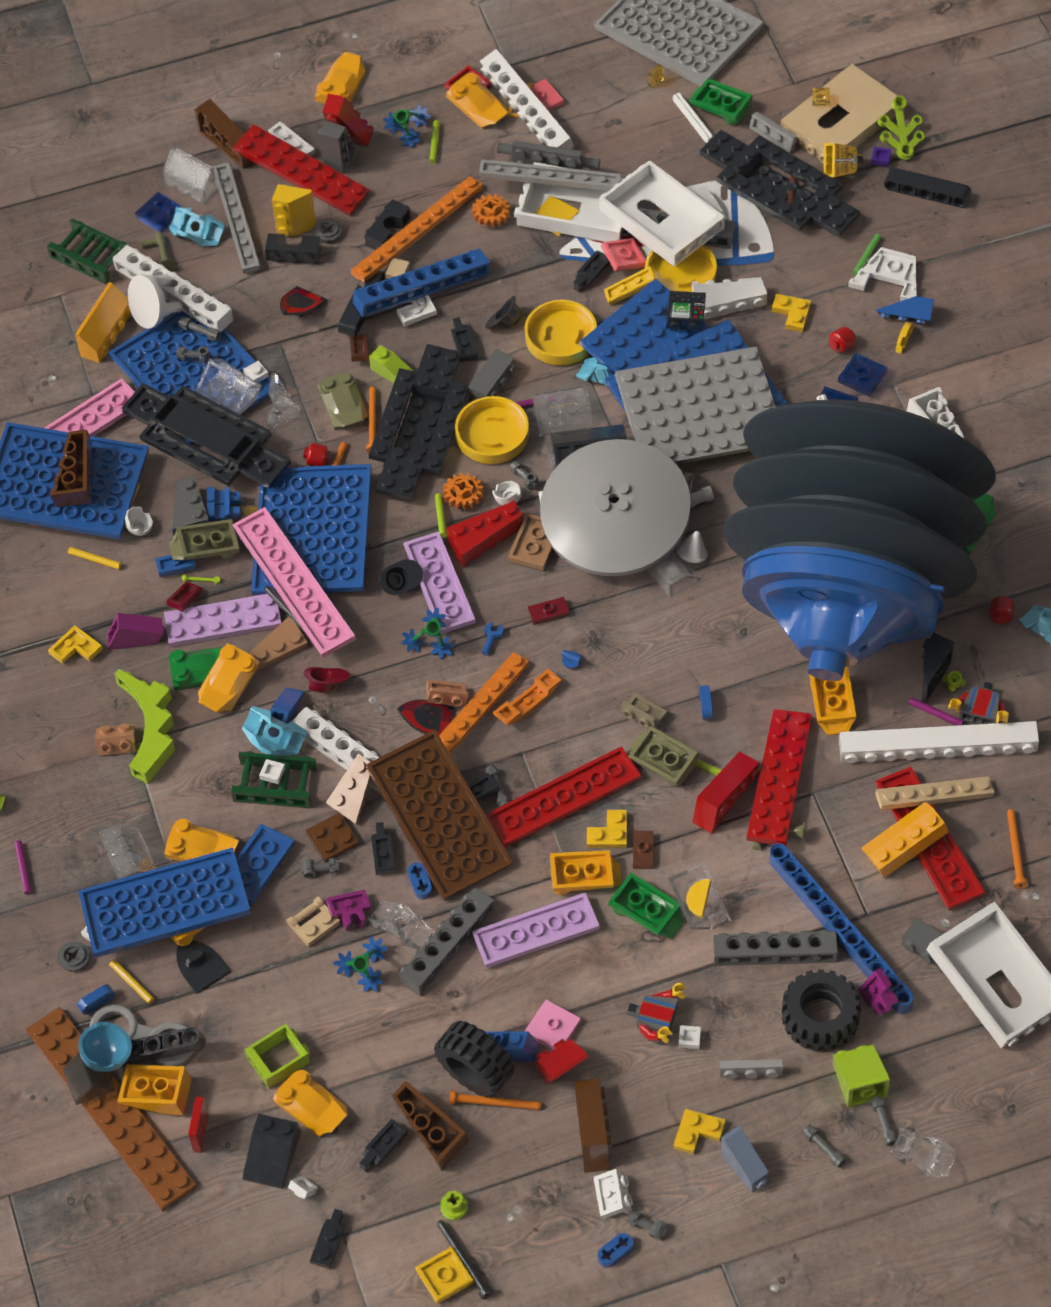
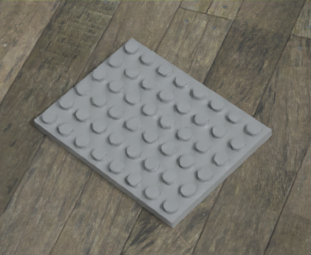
[594,0,763,87]
[615,347,775,464]

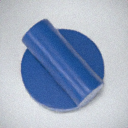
[561,649,582,669]

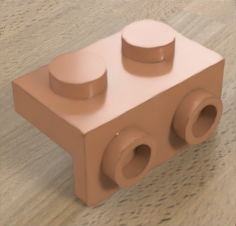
[426,679,468,707]
[95,723,136,756]

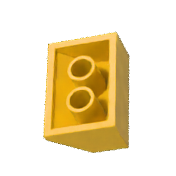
[272,184,317,237]

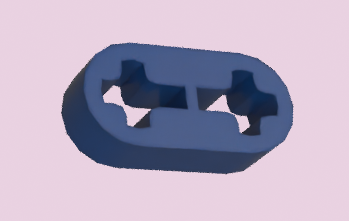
[699,685,713,719]
[408,863,432,900]
[77,984,115,1015]
[597,1233,633,1268]

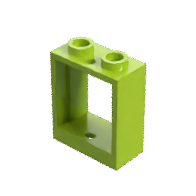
[244,1024,310,1089]

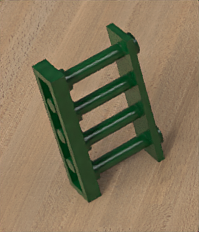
[47,218,127,285]
[231,751,318,809]

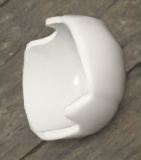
[492,481,522,505]
[125,507,153,536]

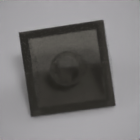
[63,1053,115,1105]

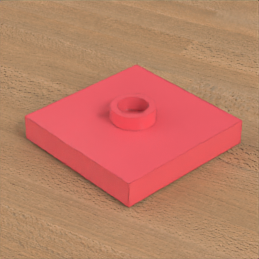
[525,78,564,116]
[601,238,646,272]

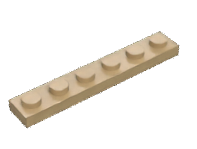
[875,776,995,810]

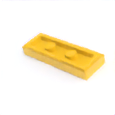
[604,266,657,306]

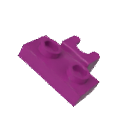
[326,889,371,931]
[858,968,898,1015]

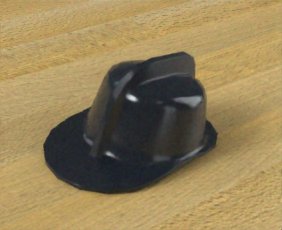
[485,296,524,329]
[379,559,423,595]

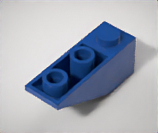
[876,296,935,324]
[268,687,304,737]
[486,1031,540,1062]

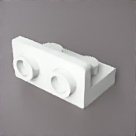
[594,1169,633,1218]

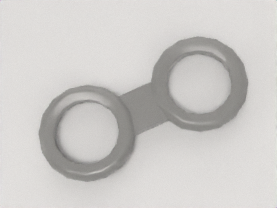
[90,1005,195,1066]

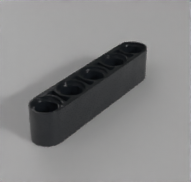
[884,168,972,208]
[338,271,385,337]
[122,1027,206,1067]

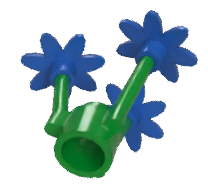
[383,105,431,148]
[401,608,455,659]
[333,937,388,992]

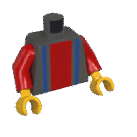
[948,682,1009,725]
[627,983,686,1043]

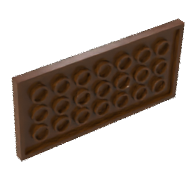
[366,730,513,901]

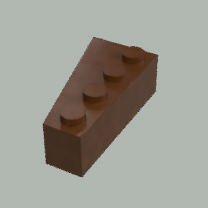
[194,99,253,169]
[50,429,92,507]
[574,1078,612,1173]
[392,1081,470,1171]

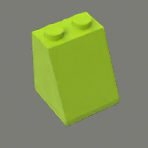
[833,1045,890,1108]

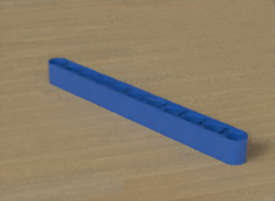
[770,844,913,1014]

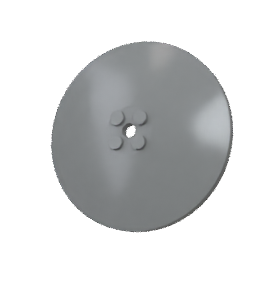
[540,439,691,576]

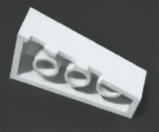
[907,387,964,438]

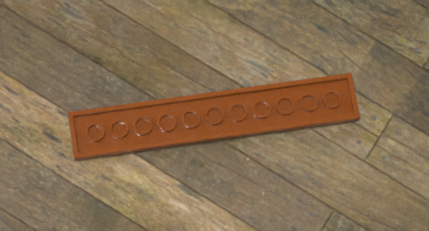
[25,1006,197,1211]

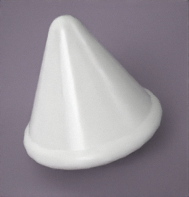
[676,531,708,563]

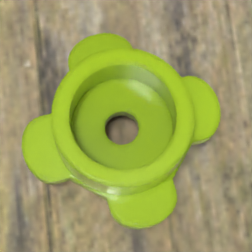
[943,671,966,691]

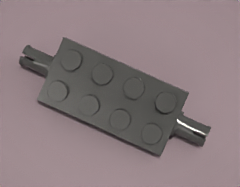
[497,140,601,170]

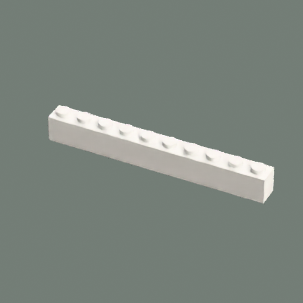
[839,721,1039,763]

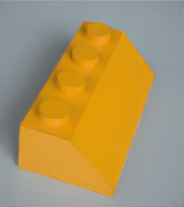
[75,282,132,363]
[861,802,949,878]

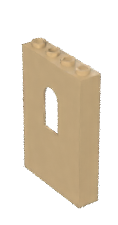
[781,64,900,164]

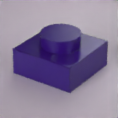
[871,147,891,167]

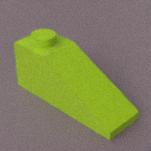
[369,345,413,394]

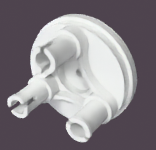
[128,273,183,329]

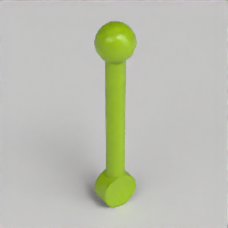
[182,574,221,585]

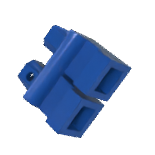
[207,487,241,522]

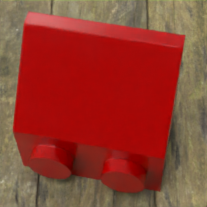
[533,1038,589,1084]

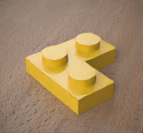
[772,294,811,332]
[48,625,103,664]
[587,810,627,848]
[673,1109,725,1155]

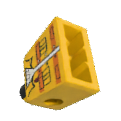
[824,143,863,177]

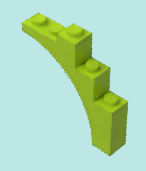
[115,669,175,784]

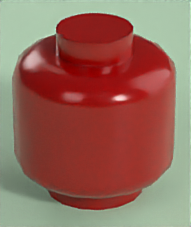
[829,327,856,353]
[303,442,331,467]
[989,596,1015,624]

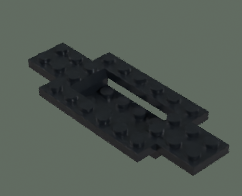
[699,130,861,237]
[369,344,469,502]
[121,383,291,489]

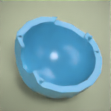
[78,1022,132,1072]

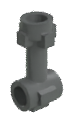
[176,346,212,364]
[510,461,539,490]
[301,858,339,878]
[627,1210,667,1240]

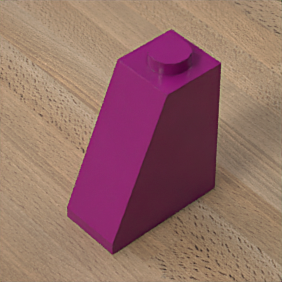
[107,613,165,650]

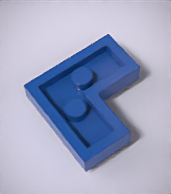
[155,539,196,577]

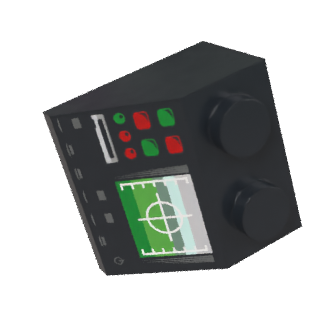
[665,291,706,331]

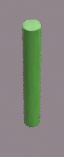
[853,234,882,276]

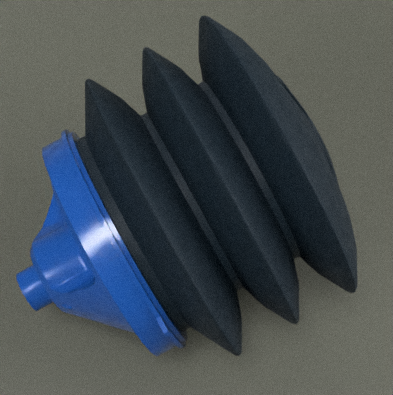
[723,400,996,681]

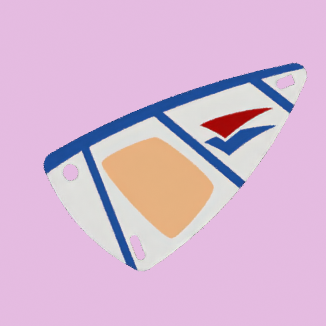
[560,180,774,266]

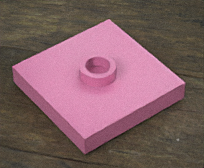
[525,1000,581,1049]

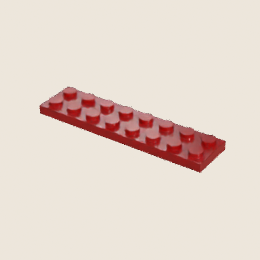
[234,124,369,216]
[746,709,812,846]
[485,746,641,848]
[875,766,985,911]

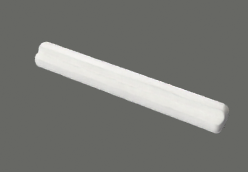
[673,93,714,143]

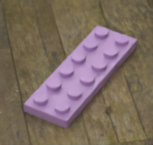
[403,532,476,634]
[164,594,281,647]
[472,893,600,968]

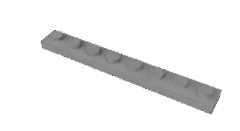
[479,159,620,191]
[212,162,260,274]

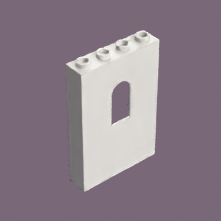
[599,160,725,267]
[514,162,624,242]
[926,901,1051,1048]

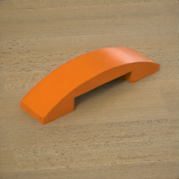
[493,669,562,725]

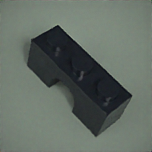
[364,199,411,250]
[265,233,322,264]

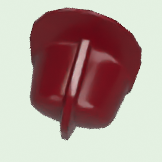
[303,667,350,693]

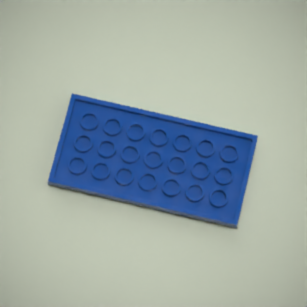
[78,847,251,958]

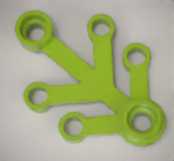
[878,96,925,160]

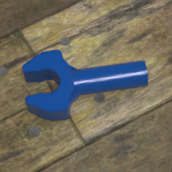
[482,622,504,656]

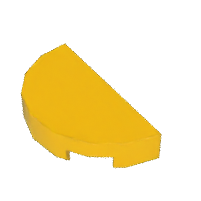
[895,321,914,354]
[686,879,712,919]

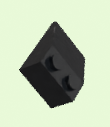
[921,632,954,703]
[242,1113,301,1189]

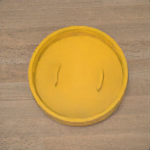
[645,245,717,292]
[525,300,597,366]
[455,396,529,464]

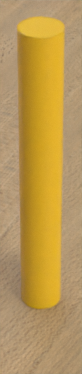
[68,547,122,570]
[109,959,154,1004]

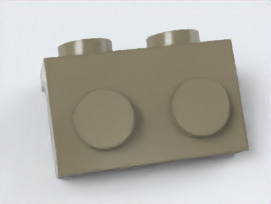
[622,693,667,729]

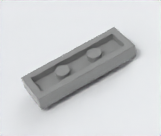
[749,112,797,153]
[720,1059,783,1079]

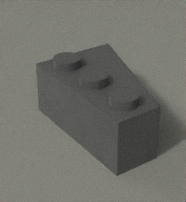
[318,122,357,174]
[172,476,209,536]

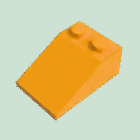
[118,1064,192,1115]

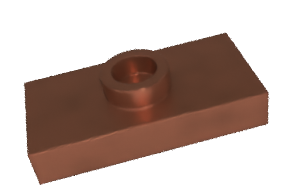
[350,334,370,362]
[633,831,654,869]

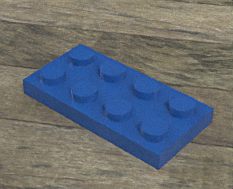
[236,824,295,905]

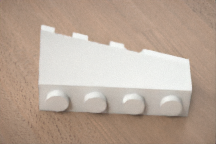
[692,277,767,319]

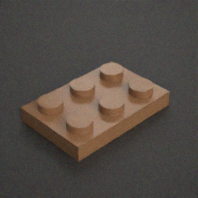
[508,513,553,571]

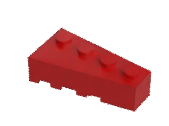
[322,93,374,147]
[446,501,523,568]
[692,751,759,834]

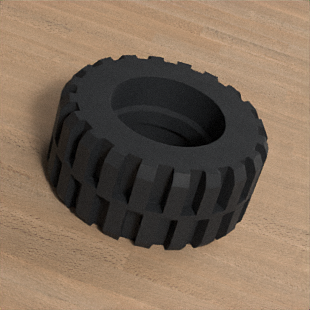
[782,969,861,1051]
[434,1021,514,1097]

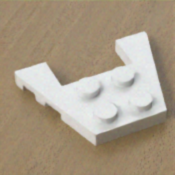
[848,247,917,301]

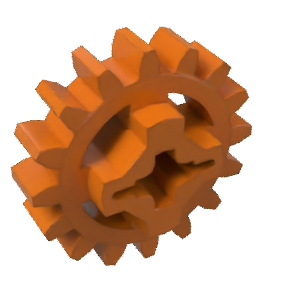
[472,193,510,228]
[443,472,483,510]

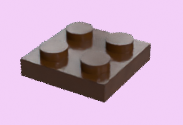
[305,812,359,863]

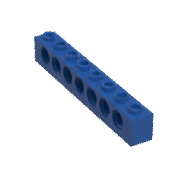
[353,248,490,317]

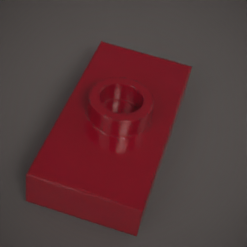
[166,581,202,612]
[528,597,570,625]

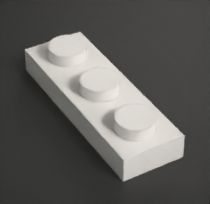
[268,121,315,156]

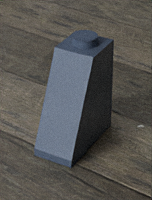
[721,1126,769,1193]

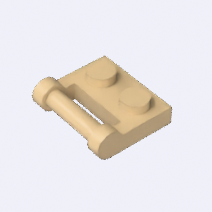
[286,897,340,947]

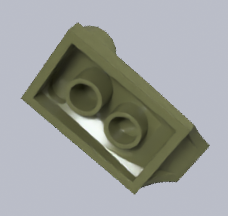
[317,372,369,430]
[169,519,239,560]
[627,726,699,786]

